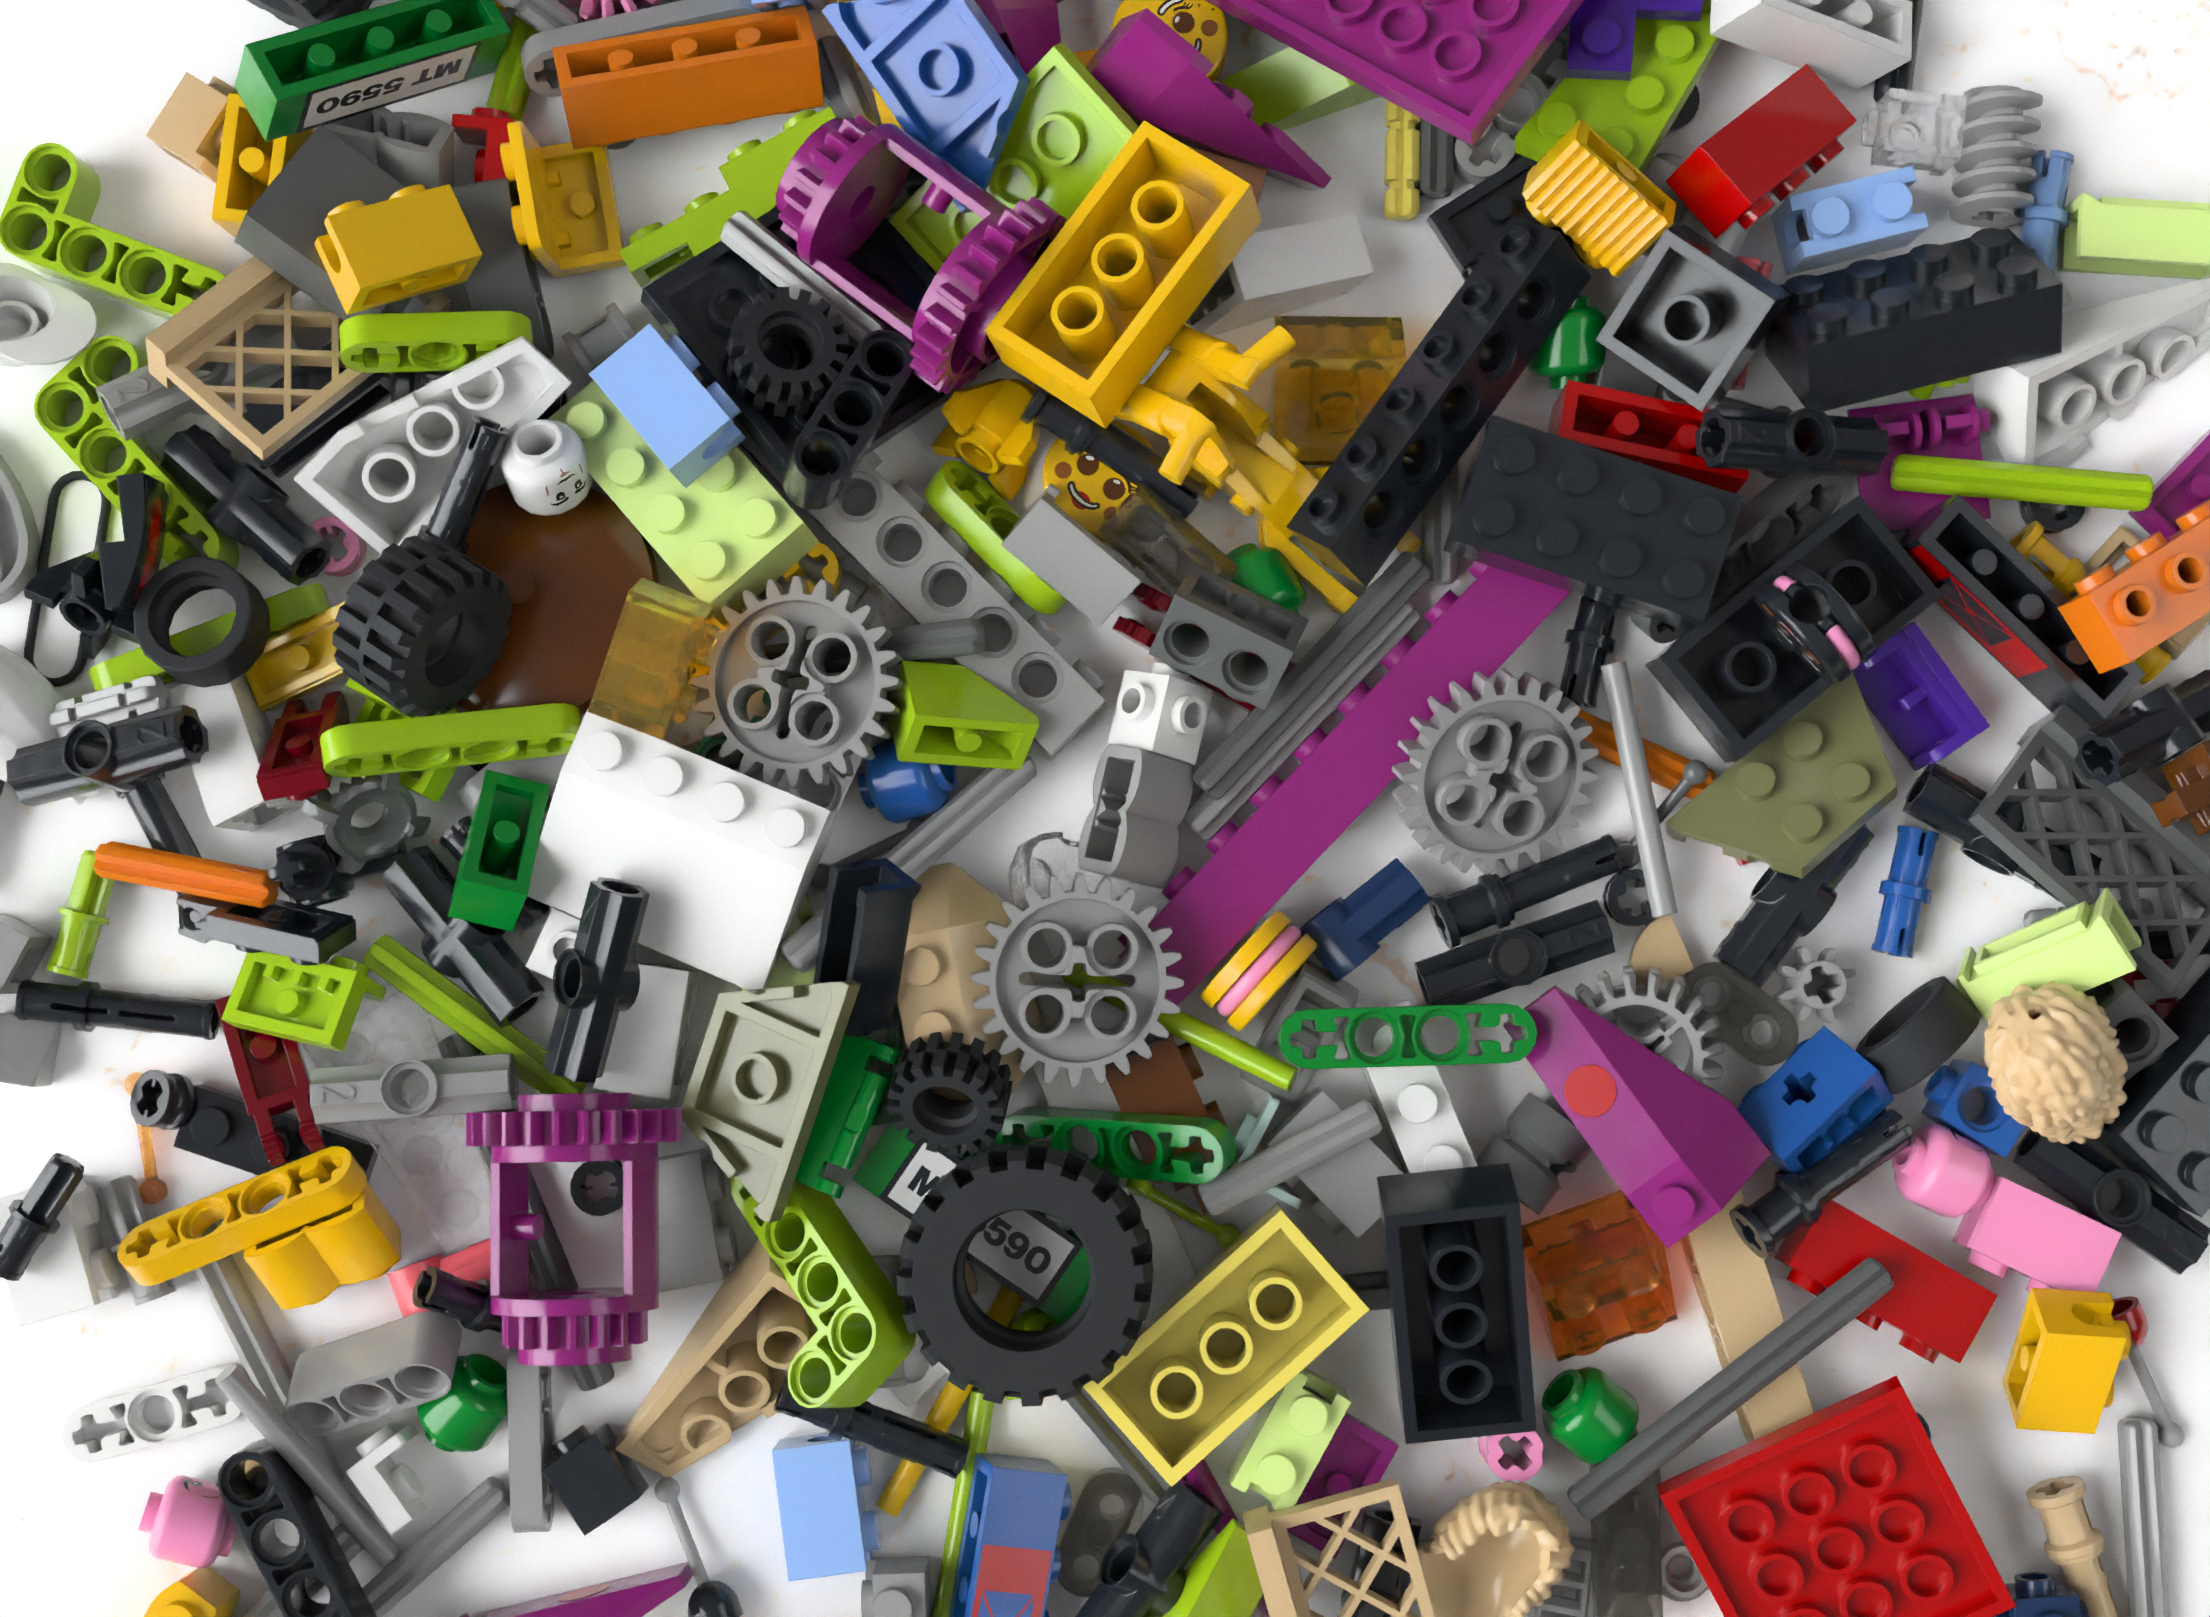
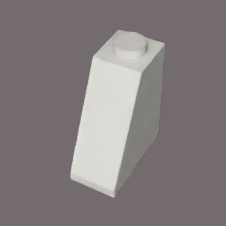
[1186,213,1375,336]
[169,673,304,832]

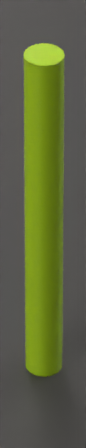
[1061,963,1299,1092]
[932,1389,994,1617]

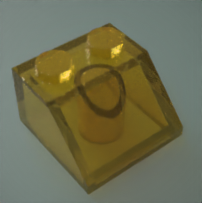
[1271,316,1407,465]

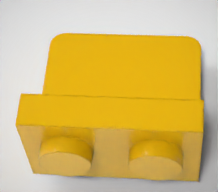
[500,121,626,278]

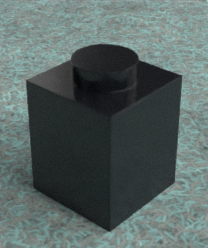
[541,1423,649,1536]

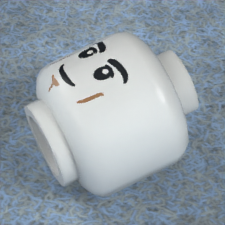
[500,419,592,516]

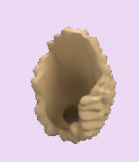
[1984,982,2128,1144]
[1409,1481,1575,1617]

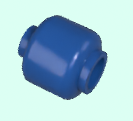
[857,739,957,824]

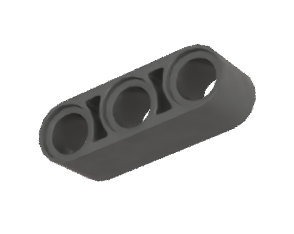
[451,177,555,359]

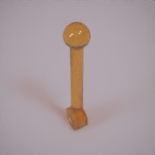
[123,1072,168,1205]

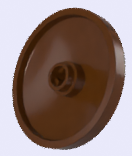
[456,483,661,716]

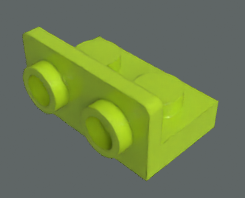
[221,952,387,1052]

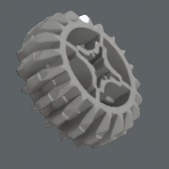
[1575,965,1725,1088]

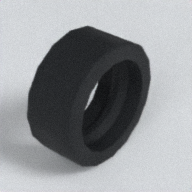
[133,556,270,688]
[1855,976,1981,1095]

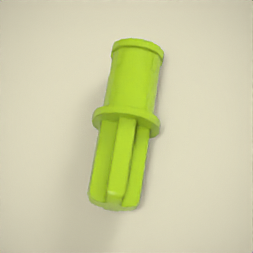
[46,850,115,980]

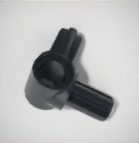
[267,834,407,907]

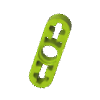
[339,311,533,373]
[924,460,1068,615]

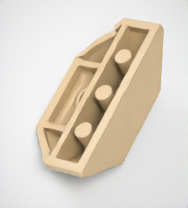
[897,862,1043,1100]

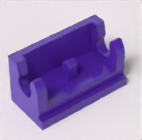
[1851,621,1990,771]

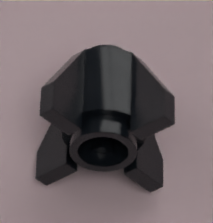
[23,542,139,660]

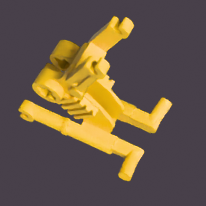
[1116,323,1422,615]

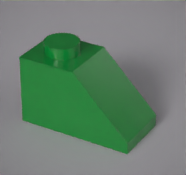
[448,769,550,932]

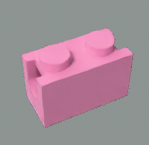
[1952,1175,2122,1292]

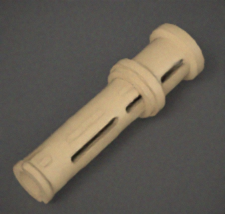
[2026,1476,2120,1617]

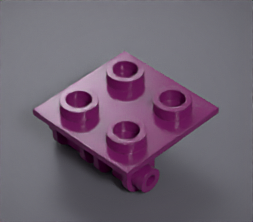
[1847,394,1991,532]

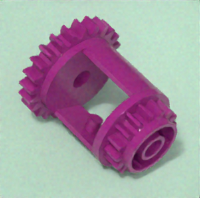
[776,114,1066,394]
[466,1093,682,1366]

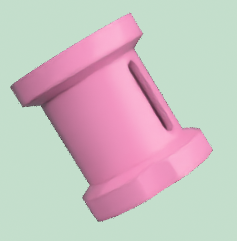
[1477,1431,1544,1482]

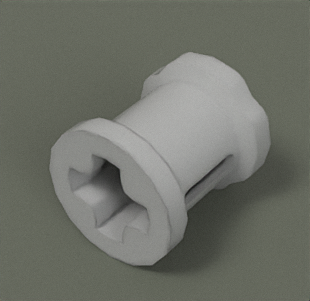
[561,302,636,381]

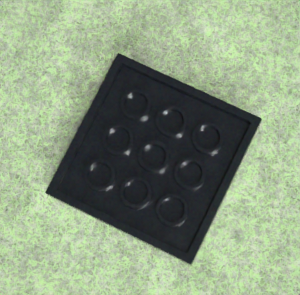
[640,207,1001,477]

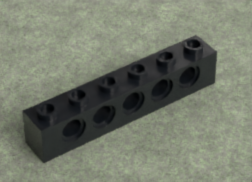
[1286,215,1592,587]

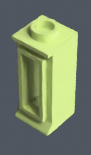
[2059,193,2210,280]
[1956,887,2142,1023]

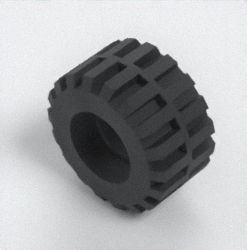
[332,535,513,718]

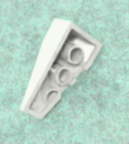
[294,335,572,554]

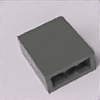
[234,124,413,321]

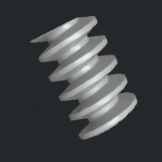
[1949,85,2043,228]

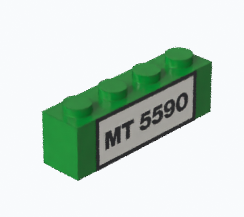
[235,0,511,142]
[852,1118,1090,1324]

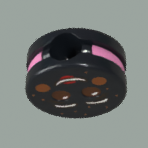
[1755,560,1878,686]

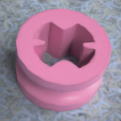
[311,516,367,577]

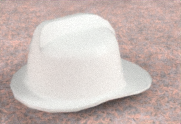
[0,262,97,367]

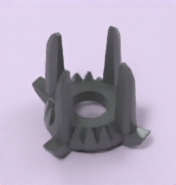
[301,772,431,874]

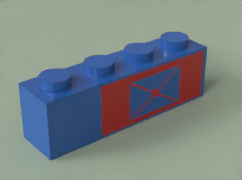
[949,1452,1072,1617]

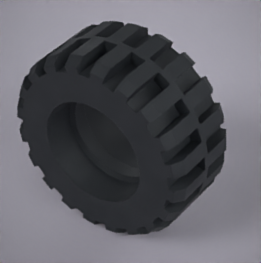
[897,1140,1154,1407]

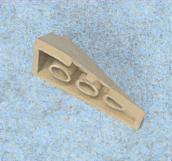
[615,1239,818,1477]

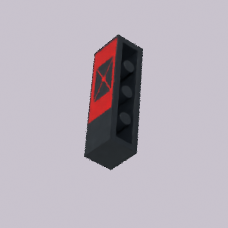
[1899,494,2146,724]

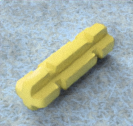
[1384,100,1421,221]

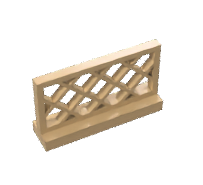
[146,256,451,461]
[1242,1478,1435,1617]

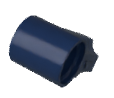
[1299,858,1431,982]

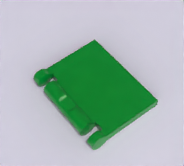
[795,1035,901,1199]

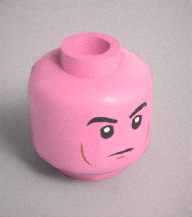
[1892,1123,1995,1218]
[138,1475,237,1568]

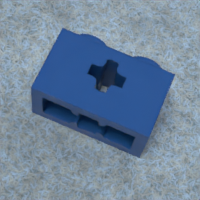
[1737,1026,1895,1175]

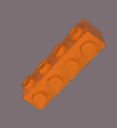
[552,5,824,150]
[2058,499,2210,674]

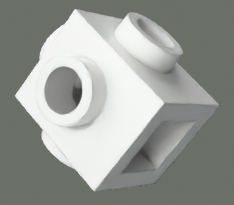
[1107,663,1213,765]

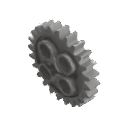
[691,576,904,789]
[1392,668,1599,875]
[970,872,1184,1087]

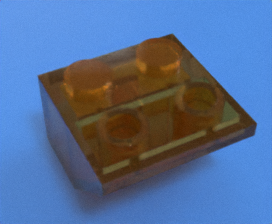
[1521,1190,1678,1362]

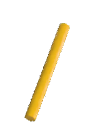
[876,1284,1024,1517]

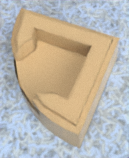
[1628,914,1695,984]

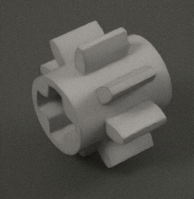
[1773,946,1857,1023]

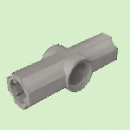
[96,325,300,441]
[310,1053,518,1125]

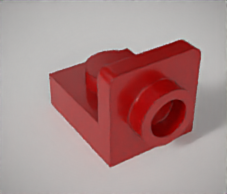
[451,107,520,200]

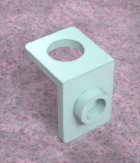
[1231,1094,1302,1209]

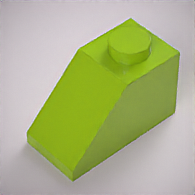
[888,660,1039,770]

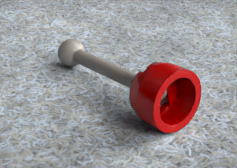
[2111,1296,2185,1448]

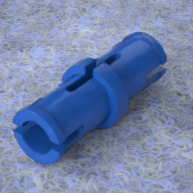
[1871,825,1940,959]

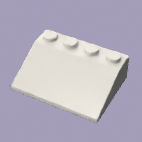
[527,709,839,990]

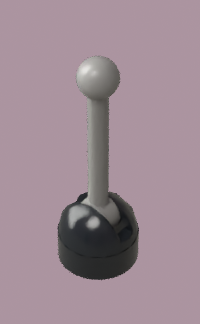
[654,1477,744,1617]

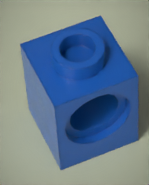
[1921,1059,2025,1158]

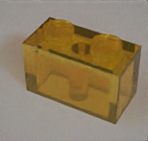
[587,577,720,740]

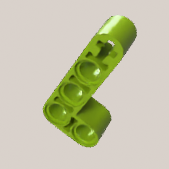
[0,143,226,320]
[34,335,240,569]
[730,1177,916,1408]

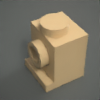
[146,72,238,184]

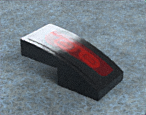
[98,472,166,616]

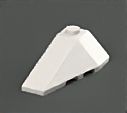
[1974,277,2210,467]

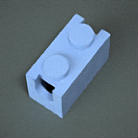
[1770,165,1929,276]
[589,323,746,488]
[772,1433,881,1582]

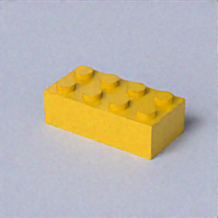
[985,121,1262,429]

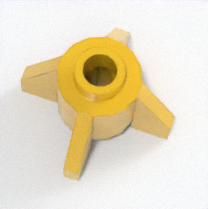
[930,378,1041,501]

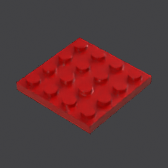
[1657,1375,2016,1617]

